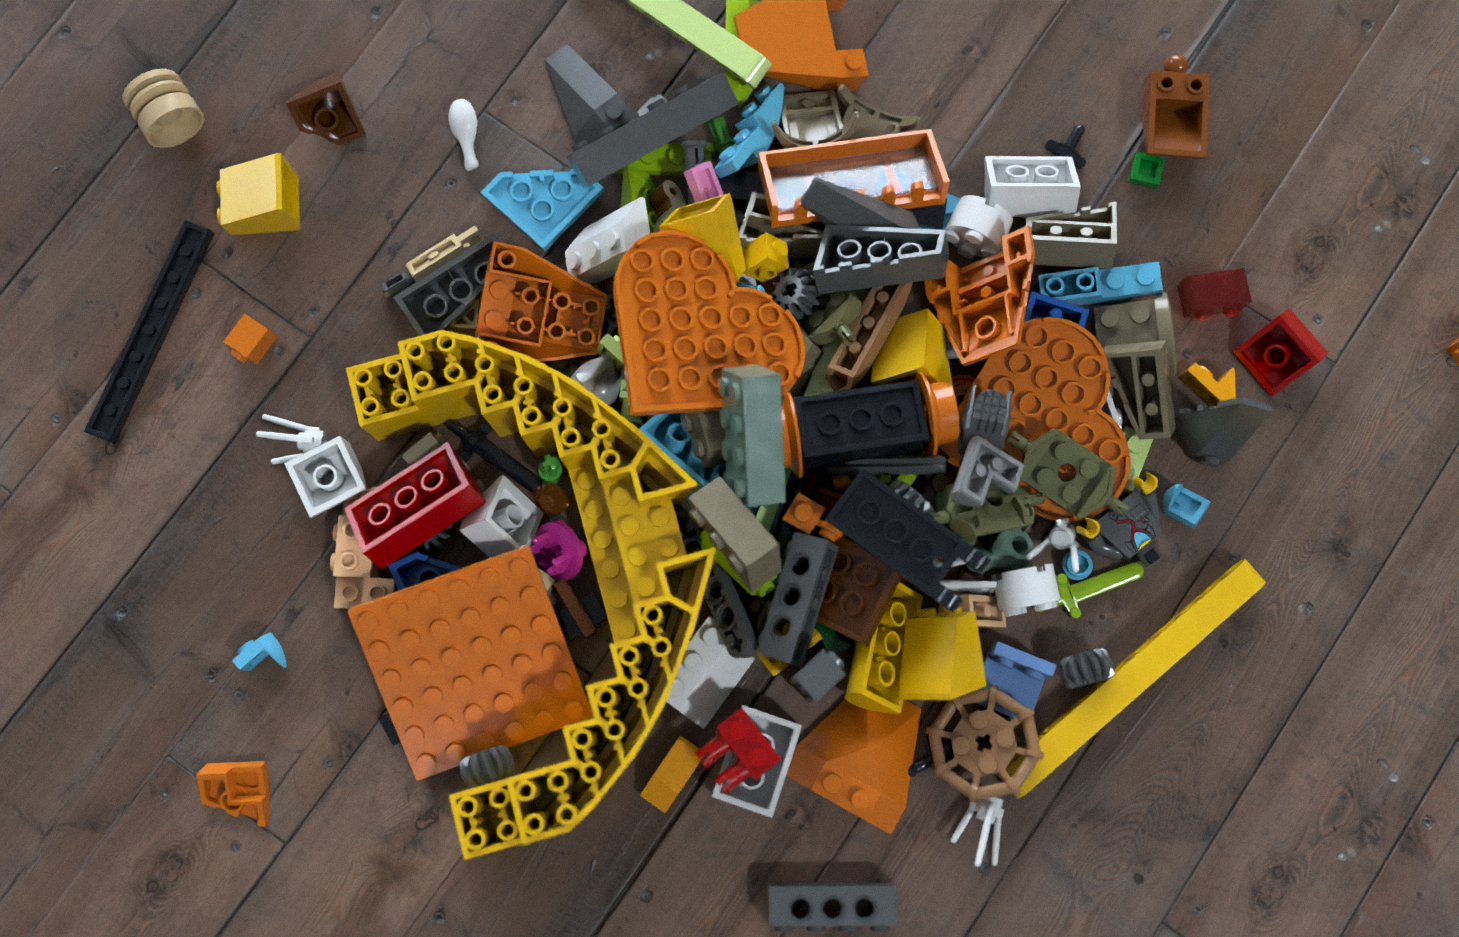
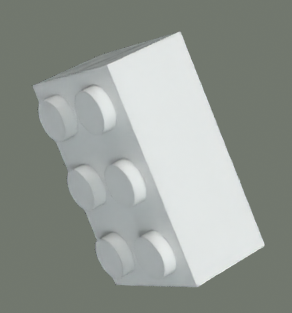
[712,705,802,818]

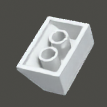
[984,156,1081,218]
[565,197,650,284]
[666,616,757,729]

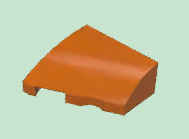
[196,761,270,827]

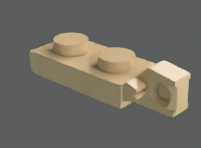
[405,226,484,282]

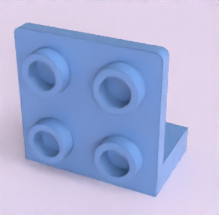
[977,641,1057,719]

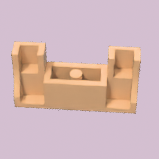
[330,486,397,610]

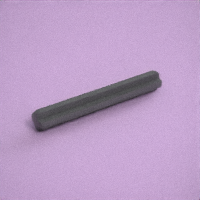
[826,455,947,475]

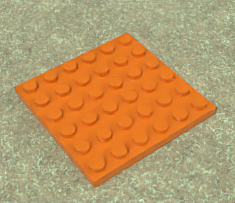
[347,544,593,781]

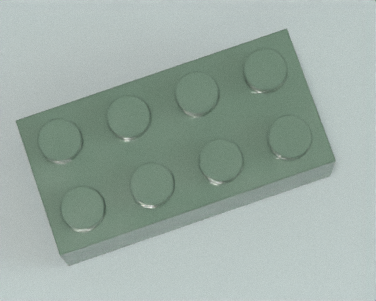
[718,364,786,507]

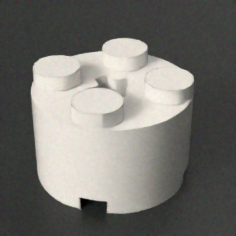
[945,195,1013,259]
[991,564,1061,617]

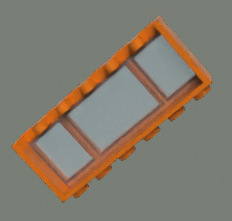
[758,129,950,228]

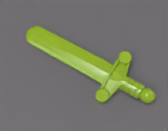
[1033,562,1144,619]

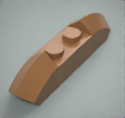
[825,282,913,392]

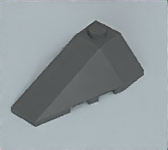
[545,44,633,144]
[800,177,920,229]
[1175,397,1274,467]

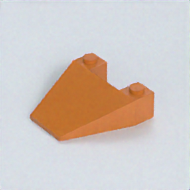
[734,0,869,92]

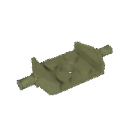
[789,258,862,346]
[1006,428,1129,519]
[928,483,1045,544]

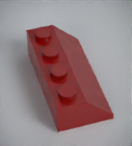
[344,442,486,569]

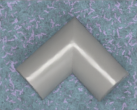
[951,435,1025,507]

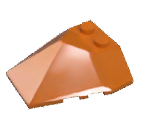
[924,225,1035,366]
[786,699,921,835]

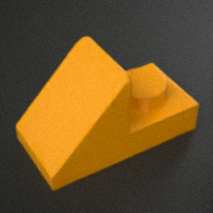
[1178,362,1236,407]

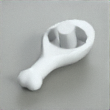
[448,99,479,171]

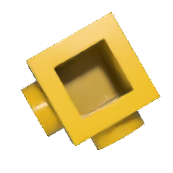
[742,232,789,283]

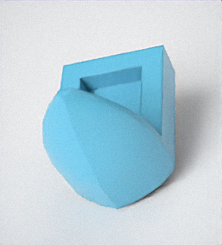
[1162,484,1211,529]
[232,632,287,671]

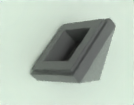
[380,271,412,298]

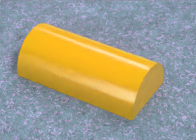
[845,582,923,714]

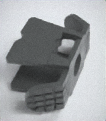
[958,384,1012,465]

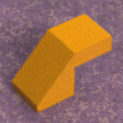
[640,735,704,813]

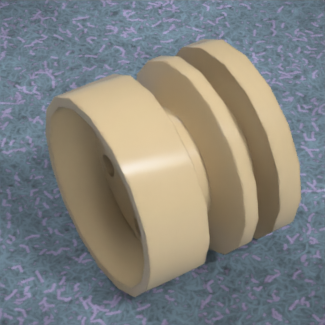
[122,68,204,148]

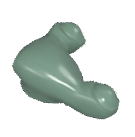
[966,528,1034,573]

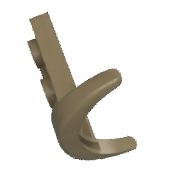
[838,85,920,184]
[771,90,859,148]
[1094,292,1177,377]

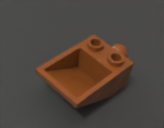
[1141,54,1210,159]

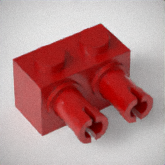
[694,707,782,795]

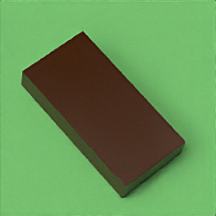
[554,579,598,639]

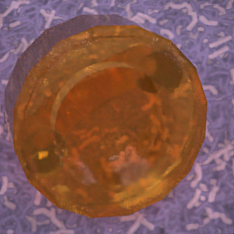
[537,484,569,518]

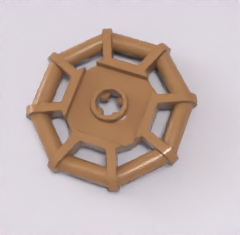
[925,685,1044,803]

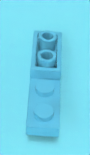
[714,82,784,179]
[1038,261,1163,305]

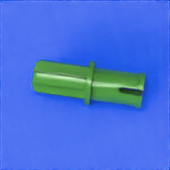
[709,117,742,170]
[538,453,562,486]

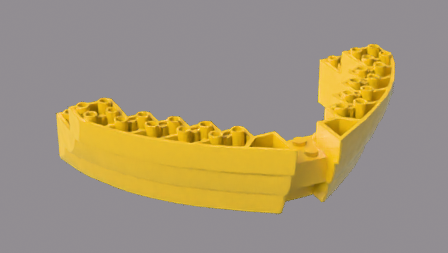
[346,330,716,860]

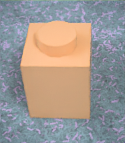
[938,594,1006,628]

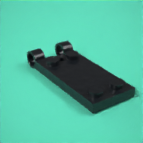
[825,468,992,613]

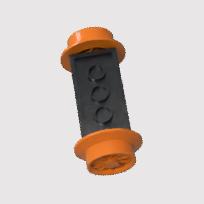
[782,372,959,479]

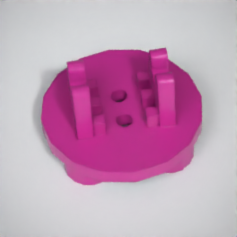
[530,519,587,581]

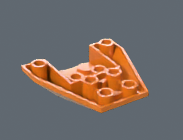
[475,241,608,362]

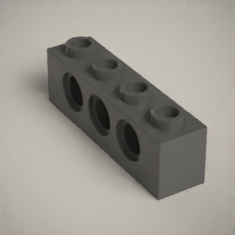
[757,532,839,668]
[788,650,846,703]
[768,882,897,932]

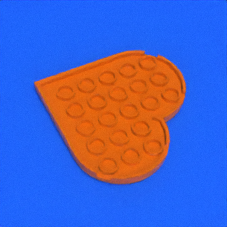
[613,230,805,416]
[938,317,1131,522]

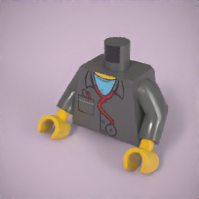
[1075,472,1161,567]

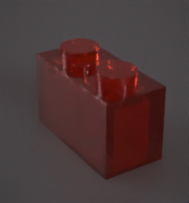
[1177,268,1252,321]

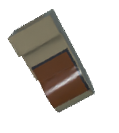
[648,180,686,232]

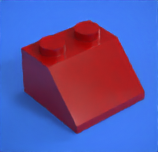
[1233,308,1328,397]

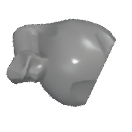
[571,355,621,406]

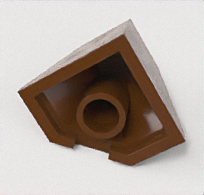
[286,72,366,145]

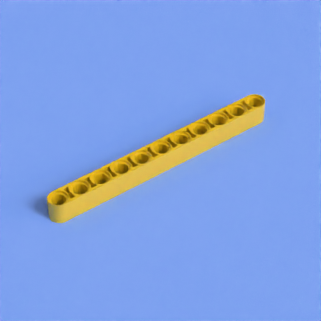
[997,558,1266,799]

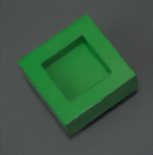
[1128,152,1165,189]

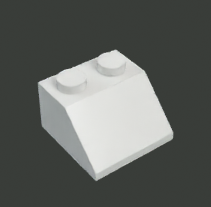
[284,436,367,518]
[459,475,543,558]

